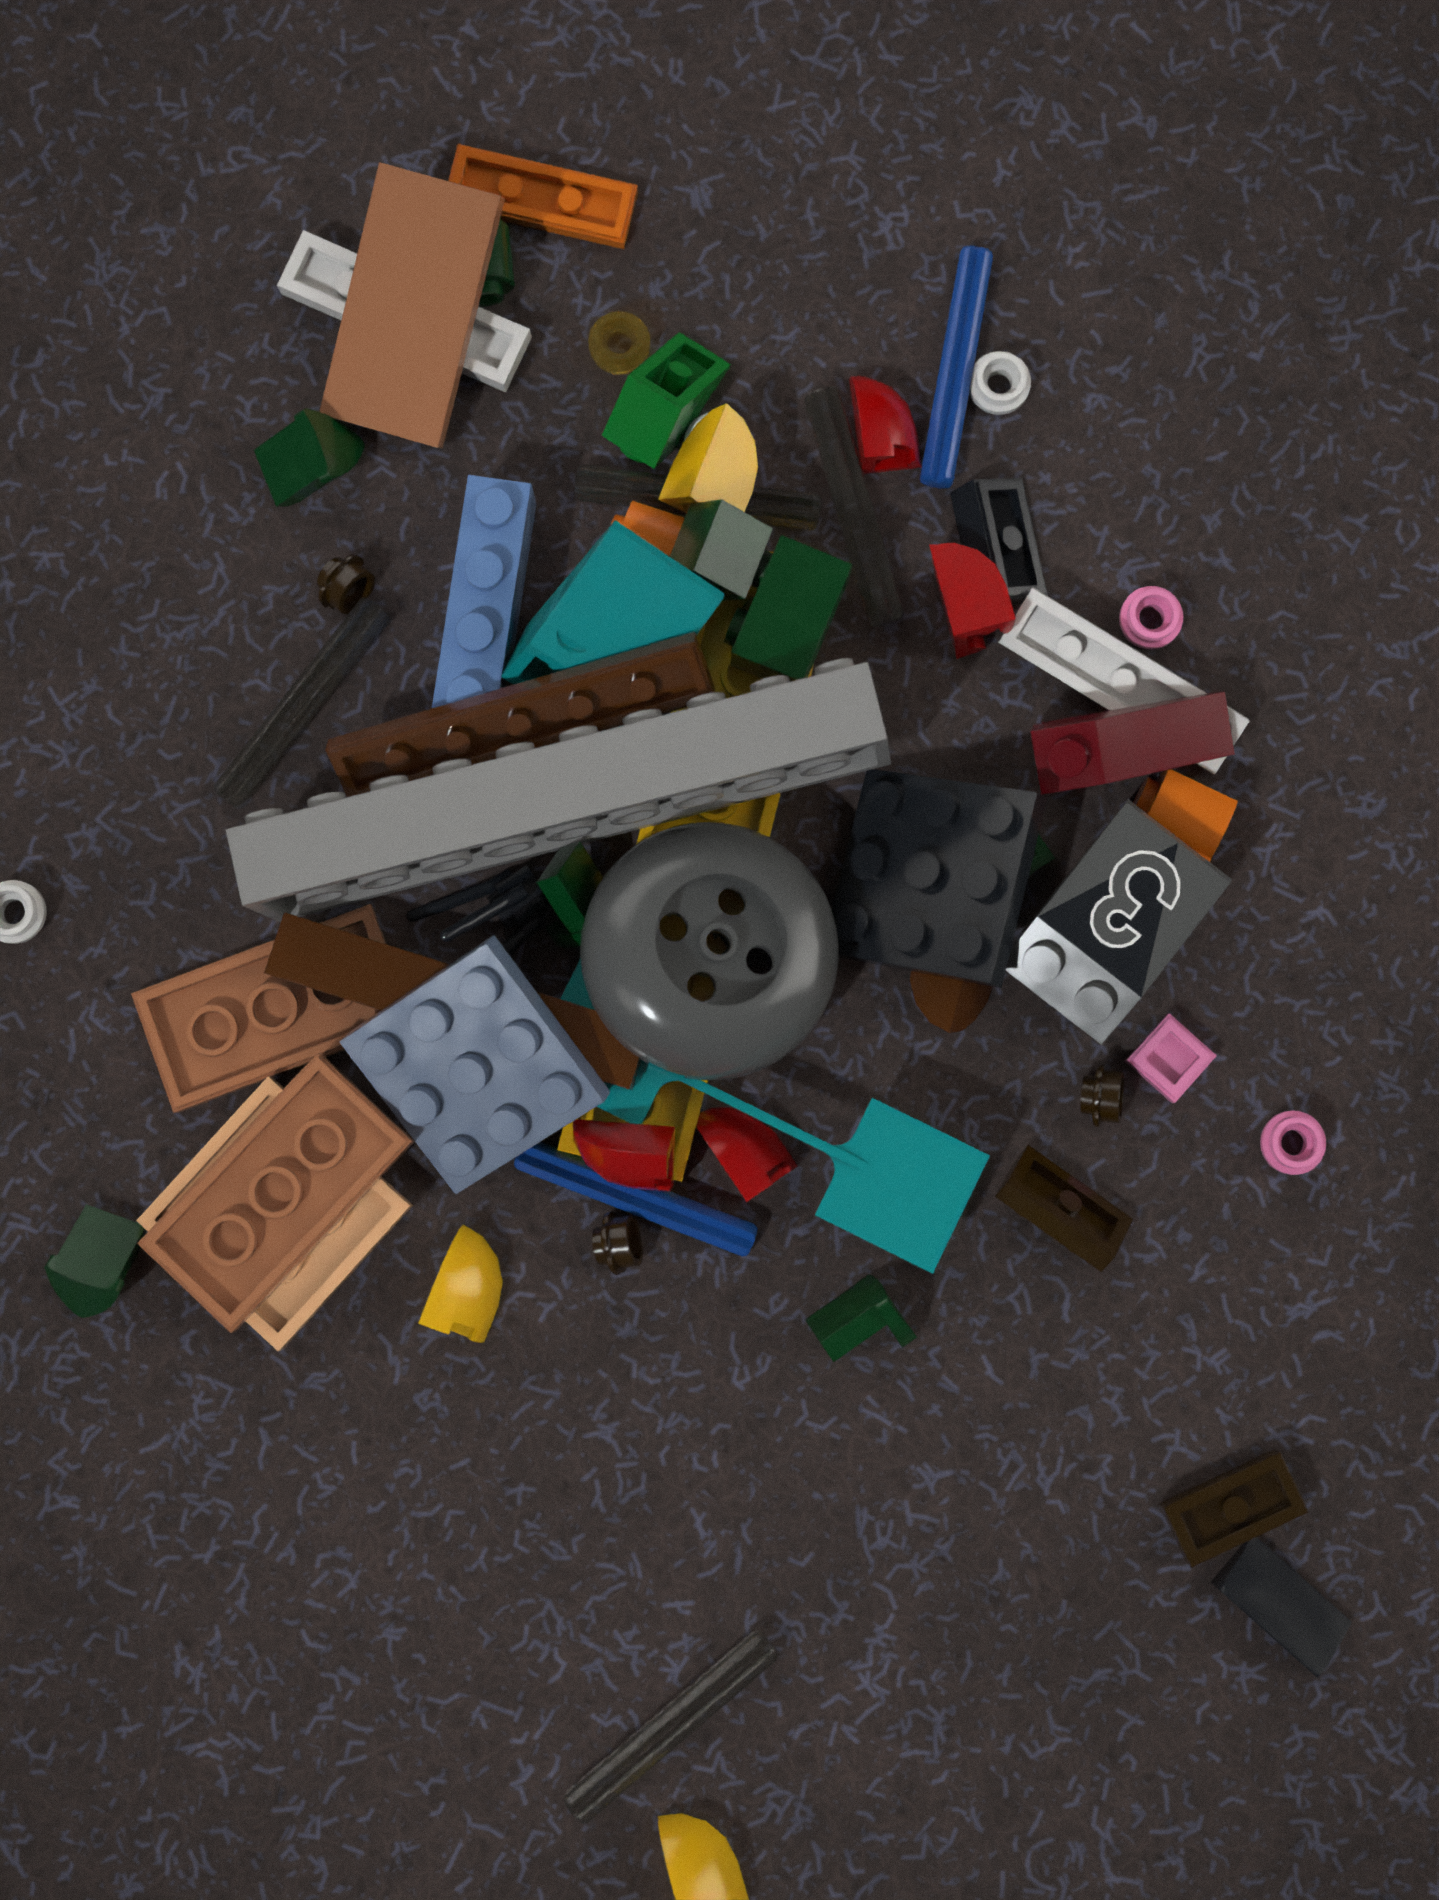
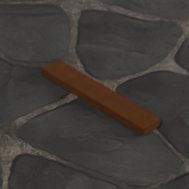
[325,632,715,798]
[264,912,641,1090]

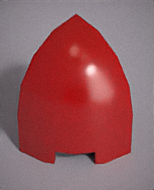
[849,376,922,474]
[929,543,1016,659]
[696,1107,798,1202]
[573,1119,675,1192]

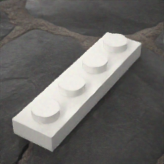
[277,230,532,392]
[999,587,1250,775]

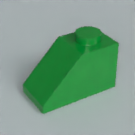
[602,332,731,469]

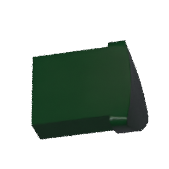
[254,408,365,507]
[537,841,603,948]
[44,1204,146,1318]
[805,1274,918,1362]

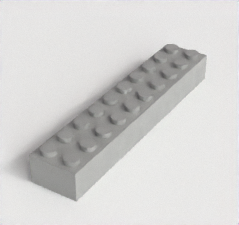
[226,658,891,922]

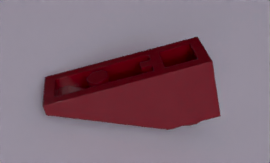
[1030,690,1235,795]

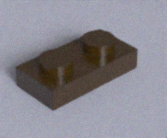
[995,1145,1133,1272]
[1159,1449,1309,1568]

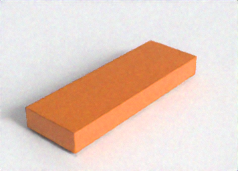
[448,144,638,249]

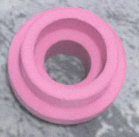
[1119,586,1183,650]
[1260,1111,1326,1175]

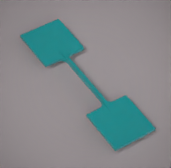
[560,958,990,1274]

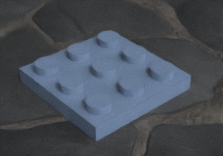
[340,935,610,1195]

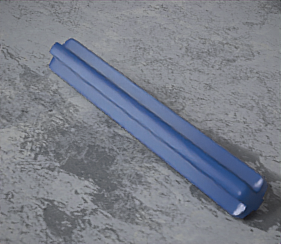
[920,245,993,489]
[514,1141,757,1256]

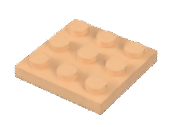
[136,1076,413,1351]

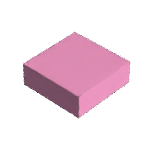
[1125,1013,1217,1103]

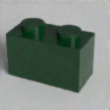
[724,535,853,682]

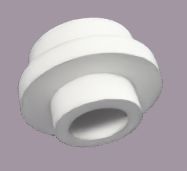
[969,351,1031,415]
[0,880,47,944]

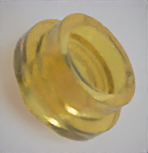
[588,311,651,375]

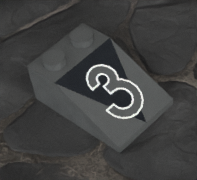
[1006,799,1232,1045]

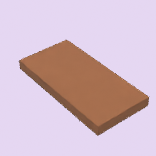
[319,162,505,449]
[131,904,386,1113]
[137,1053,415,1333]

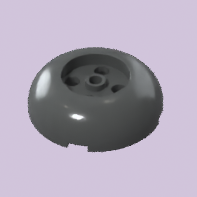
[580,822,839,1080]

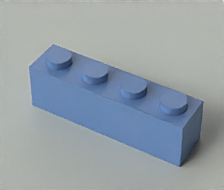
[432,475,537,708]

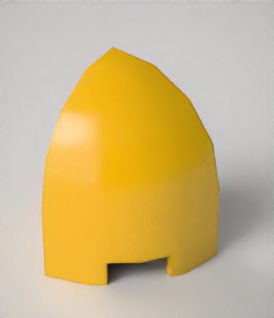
[658,403,758,513]
[418,1225,503,1343]
[658,1813,749,1900]

